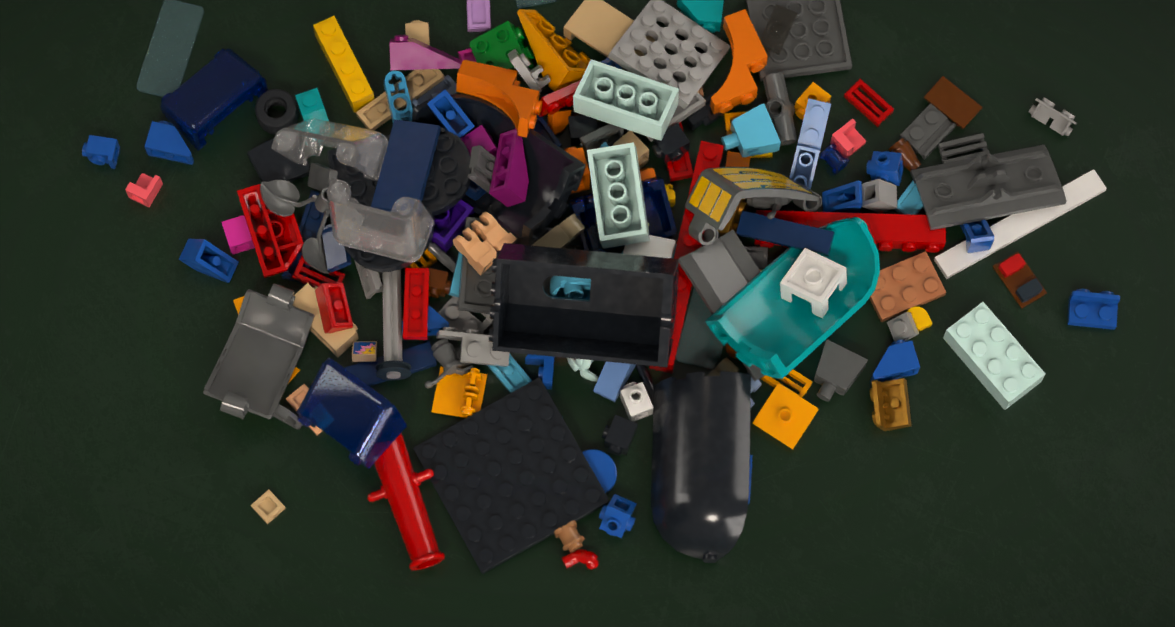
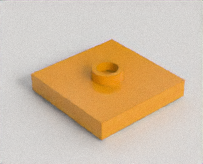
[752,383,819,450]

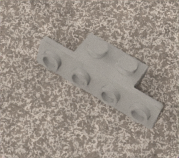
[436,327,510,367]

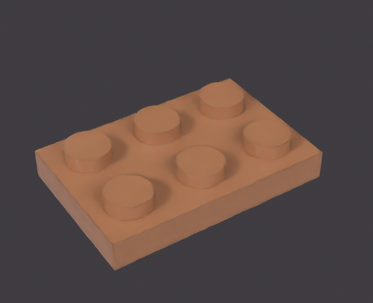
[869,251,947,322]

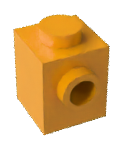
[795,82,831,120]

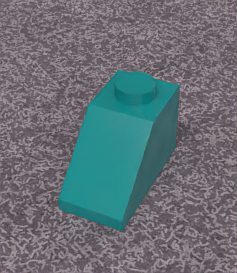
[677,0,724,33]
[295,88,334,146]

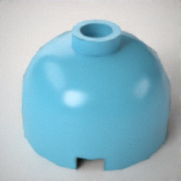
[549,276,591,300]

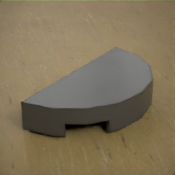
[273,404,304,430]

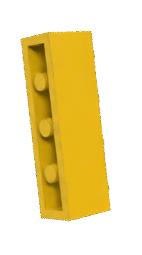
[313,16,375,113]

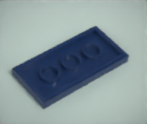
[371,119,441,216]

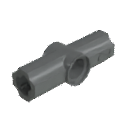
[763,73,798,146]

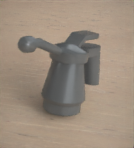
[747,197,792,220]
[425,339,474,388]

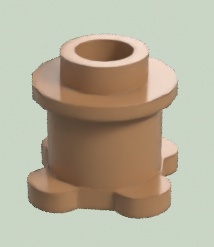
[554,520,585,552]

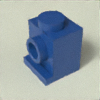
[82,135,120,169]

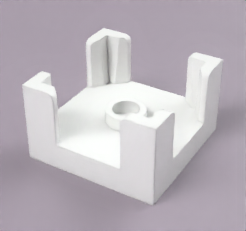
[780,248,847,318]

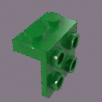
[470,21,535,70]

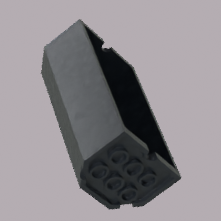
[489,243,679,367]

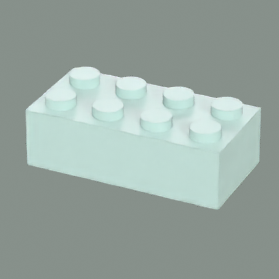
[573,59,679,141]
[587,142,650,249]
[943,302,1045,410]

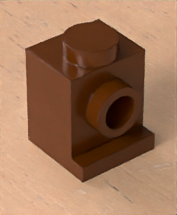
[420,266,452,298]

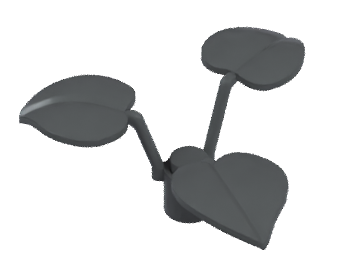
[260,180,339,274]

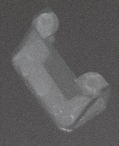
[271,118,388,181]
[327,178,434,263]

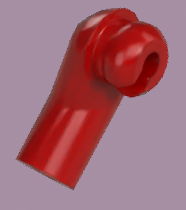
[561,549,599,569]

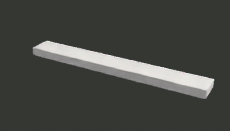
[934,169,1107,279]

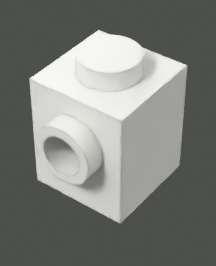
[620,382,653,422]

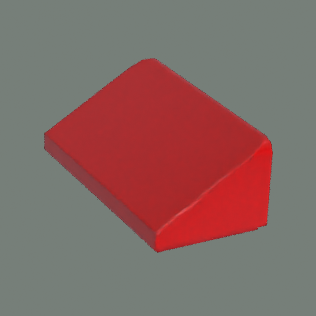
[315,283,353,334]

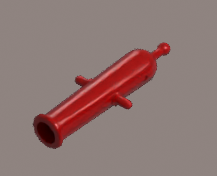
[362,388,445,570]

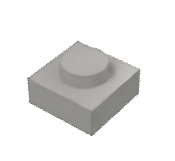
[887,312,919,342]

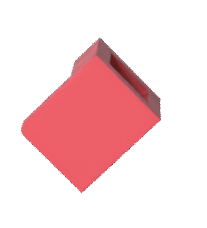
[830,119,866,160]
[125,173,163,207]

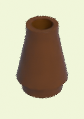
[888,138,922,172]

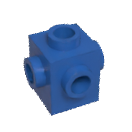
[867,151,904,186]
[599,494,637,538]

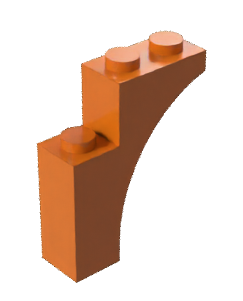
[710,9,768,114]
[456,59,542,138]

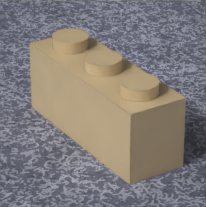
[293,283,359,358]

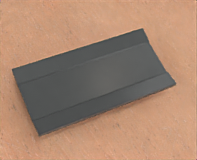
[910,145,1067,230]
[678,230,766,381]

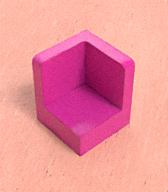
[222,215,255,255]

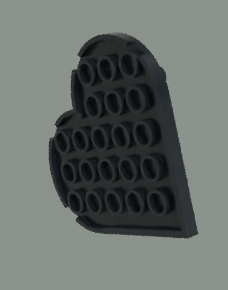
[327,127,471,272]

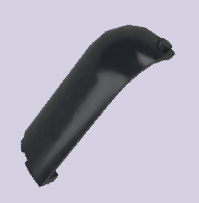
[412,94,585,245]
[651,371,751,563]

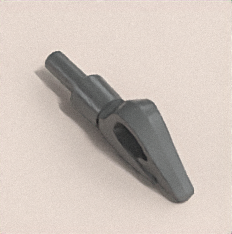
[428,242,456,272]

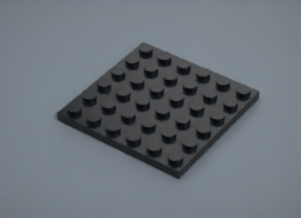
[413,377,610,574]

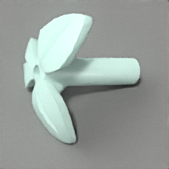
[567,358,599,382]

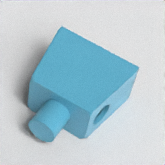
[721,103,781,157]

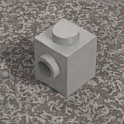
[862,179,897,213]

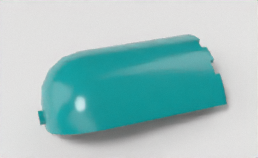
[705,217,880,379]

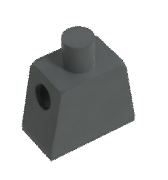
[814,340,868,402]

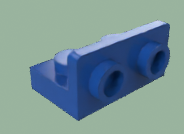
[1067,289,1120,330]

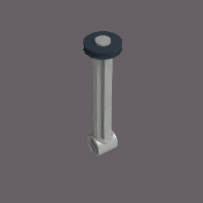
[375,269,411,381]

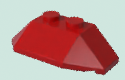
[237,184,304,278]

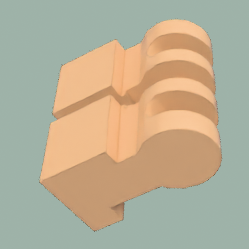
[453,212,517,276]

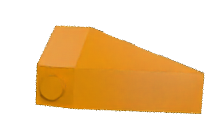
[517,9,590,91]

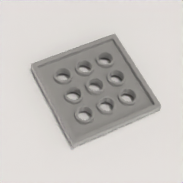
[608,0,731,109]

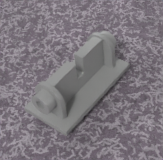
[1029,97,1077,136]

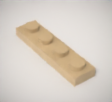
[356,69,444,132]

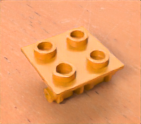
[432,366,488,418]

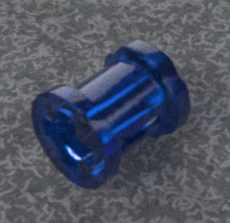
[819,143,850,175]

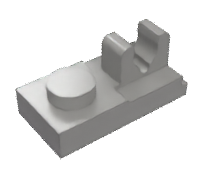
[508,49,551,95]
[354,260,383,299]

